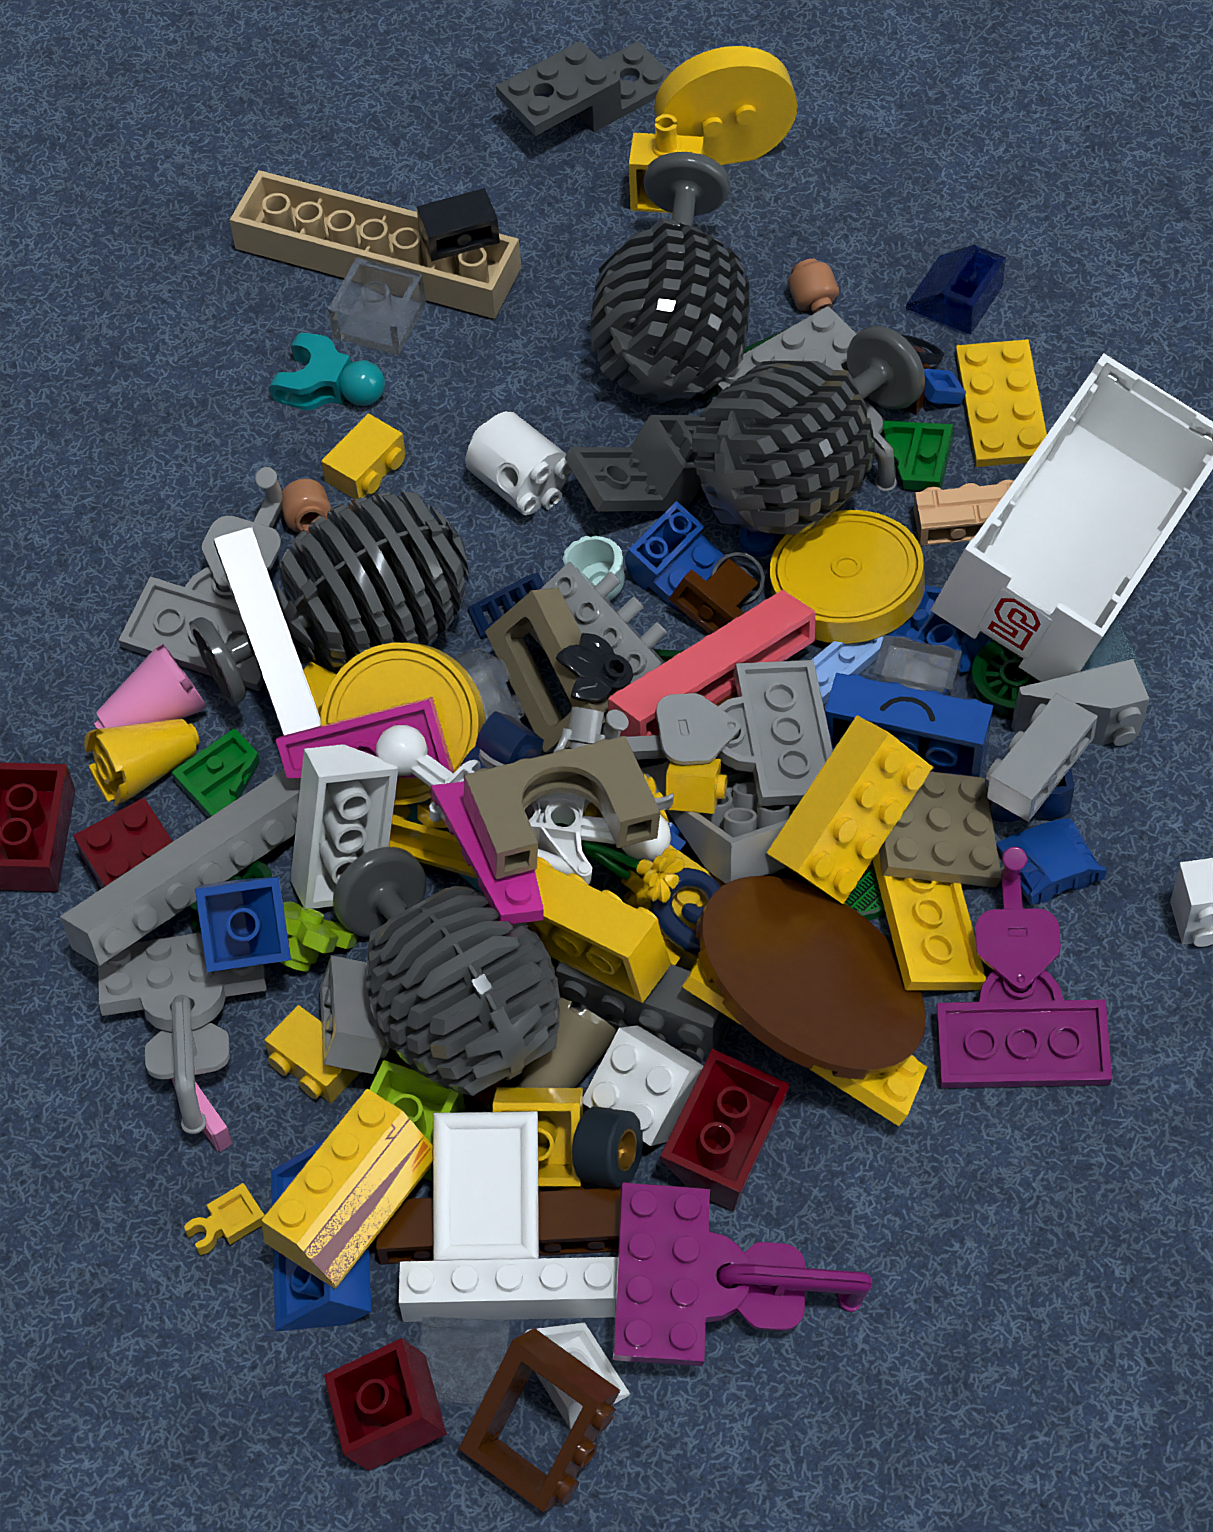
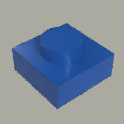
[924,369,966,405]

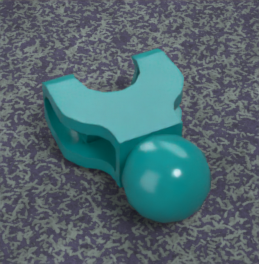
[268,333,385,410]

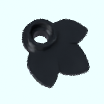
[556,633,633,702]

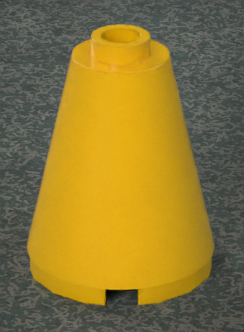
[84,719,200,806]

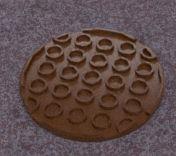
[696,876,926,1079]

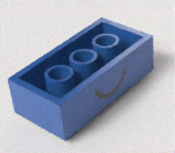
[825,673,993,777]

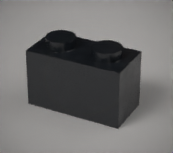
[416,188,500,262]

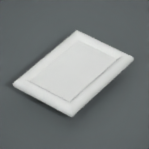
[433,1111,539,1261]

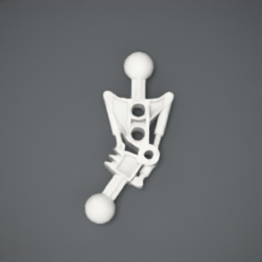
[375,725,671,884]

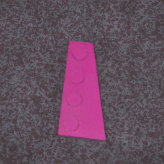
[276,697,454,778]
[430,781,544,924]

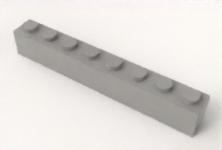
[60,769,301,966]

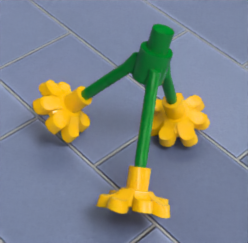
[560,774,685,910]

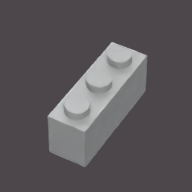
[986,693,1098,822]
[319,955,389,1074]

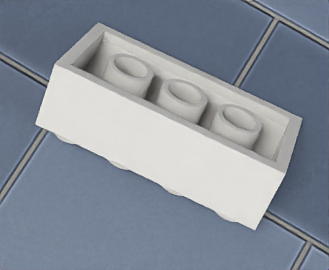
[290,744,398,909]

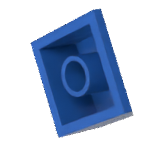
[195,876,291,972]

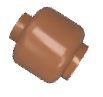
[787,259,839,314]
[281,479,332,534]

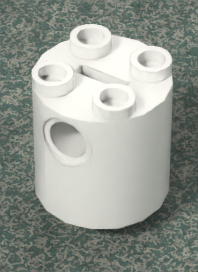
[465,411,573,515]

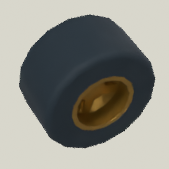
[572,1106,643,1188]

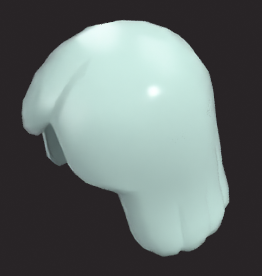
[563,536,625,601]

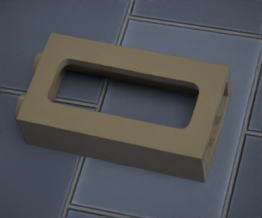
[485,588,612,753]

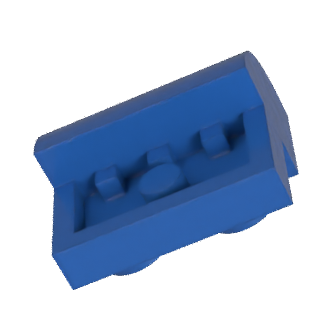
[625,501,725,611]

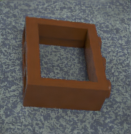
[459,1328,621,1513]

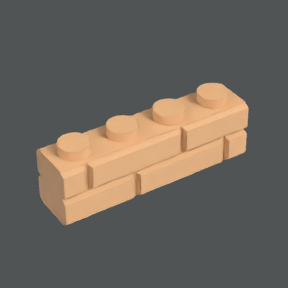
[913,480,1014,546]

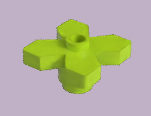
[280,901,359,971]

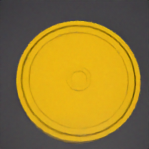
[654,46,797,165]
[770,510,925,644]
[320,643,485,805]

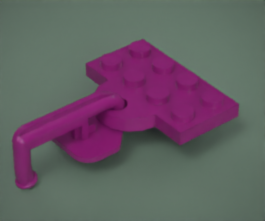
[936,846,1112,1088]
[613,1183,873,1366]

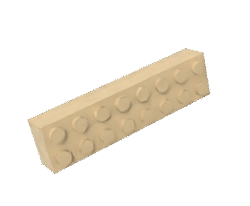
[230,170,521,319]

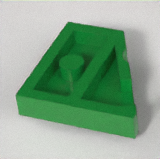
[883,421,954,490]
[171,728,260,818]

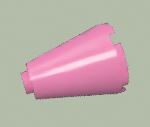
[94,643,207,729]

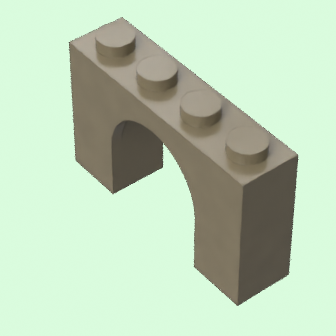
[463,736,660,879]

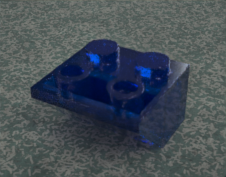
[906,245,1006,335]

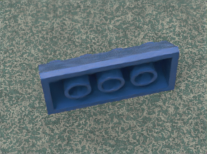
[271,1139,372,1331]

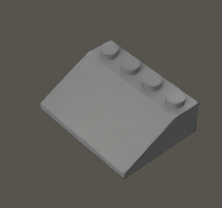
[662,769,798,884]

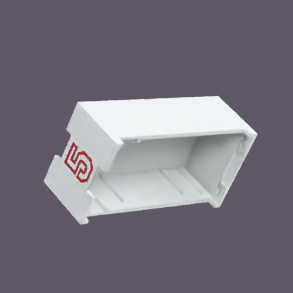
[930,353,1213,682]

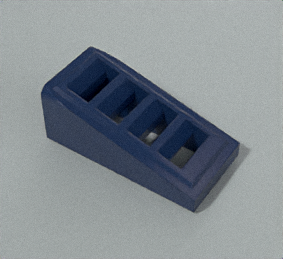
[468,572,544,640]

